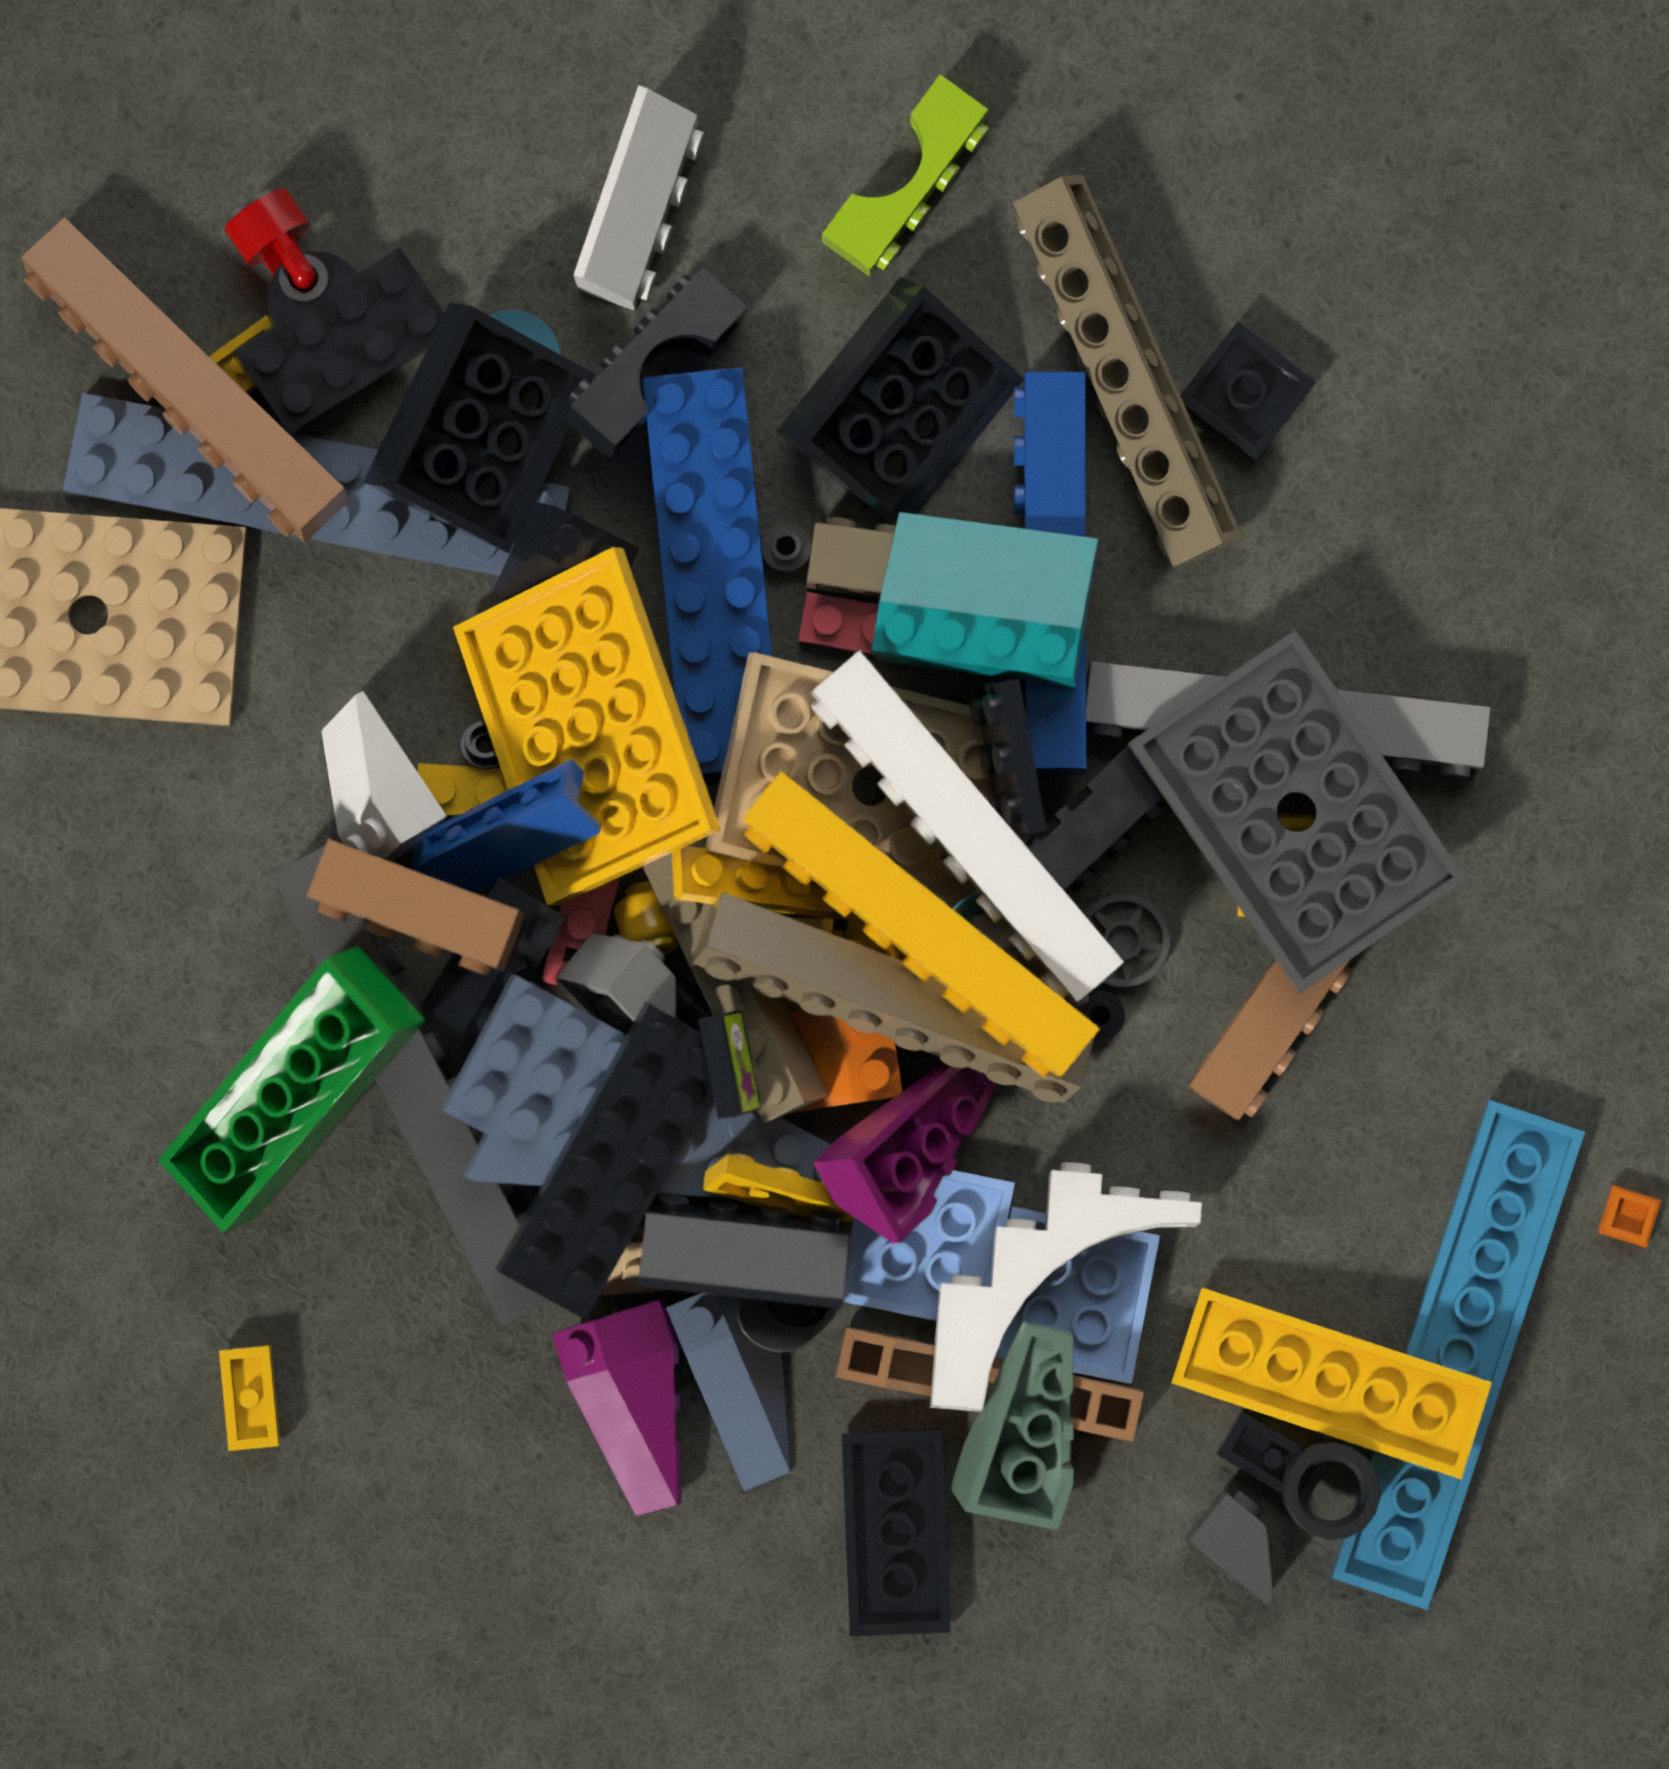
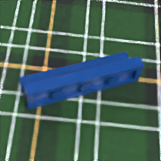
[411,759,601,894]

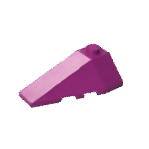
[813,1063,996,1244]
[551,1298,682,1516]

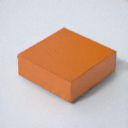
[1597,1185,1661,1248]

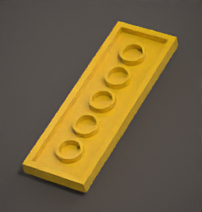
[1171,1287,1492,1479]

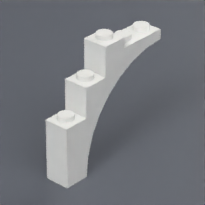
[930,1163,1202,1412]

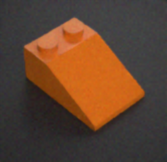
[790,1009,903,1112]

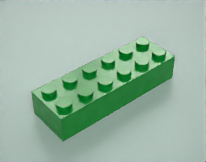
[158,946,425,1233]

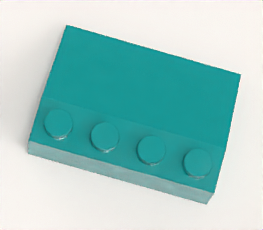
[872,512,1099,688]

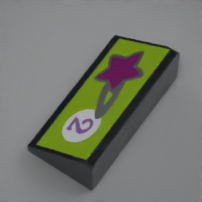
[698,1009,762,1119]

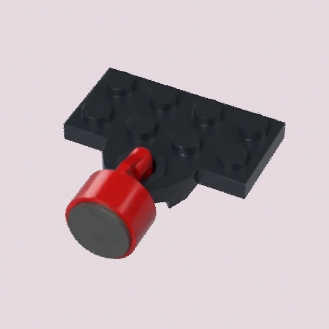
[224,187,444,437]

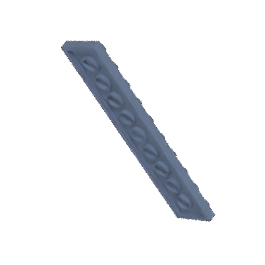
[63,393,571,576]

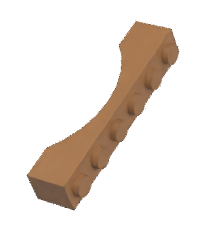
[836,1325,1144,1442]

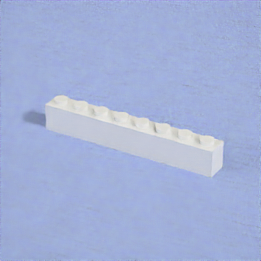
[811,651,1124,1002]

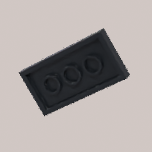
[842,1429,951,1636]

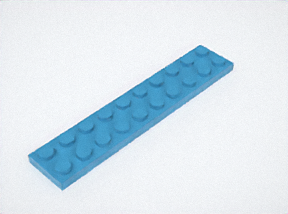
[1330,1100,1585,1610]

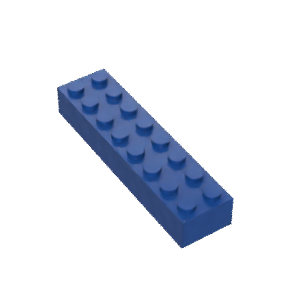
[643,367,772,778]

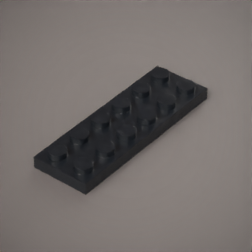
[495,1002,713,1320]

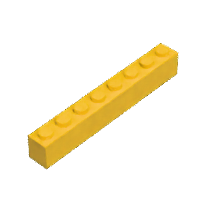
[741,771,1100,1078]

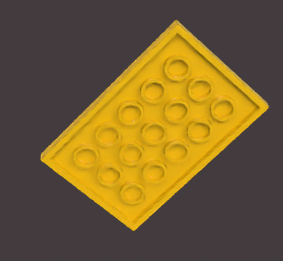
[453,547,721,906]

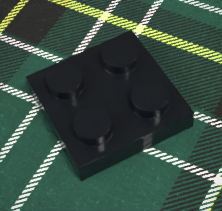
[1180,321,1316,463]

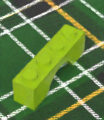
[822,74,990,277]

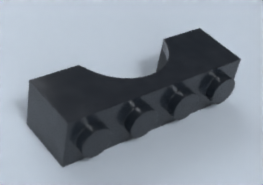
[566,268,748,460]

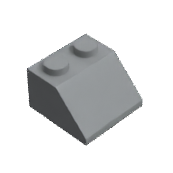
[556,933,676,1035]

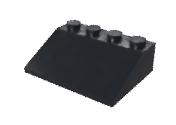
[776,277,1024,526]
[363,303,595,553]

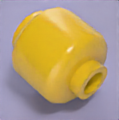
[614,881,678,956]

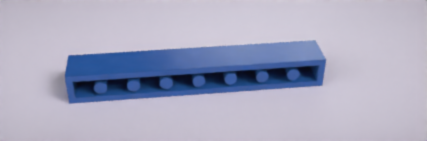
[1014,372,1086,776]

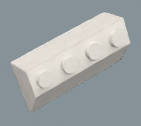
[573,85,704,310]

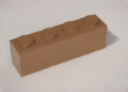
[306,839,526,976]
[1186,959,1353,1120]

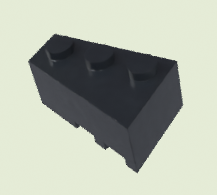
[1024,746,1169,893]

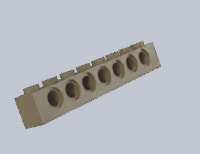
[1013,174,1243,567]

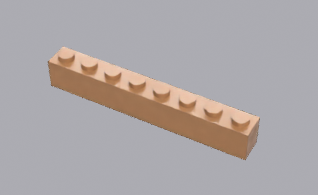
[21,217,348,544]

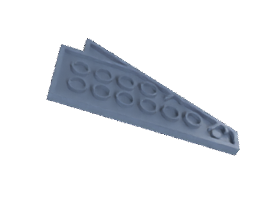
[440,974,831,1198]

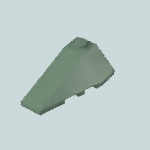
[950,1321,1073,1530]

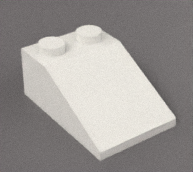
[321,691,447,862]

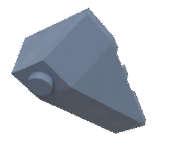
[666,1293,790,1491]

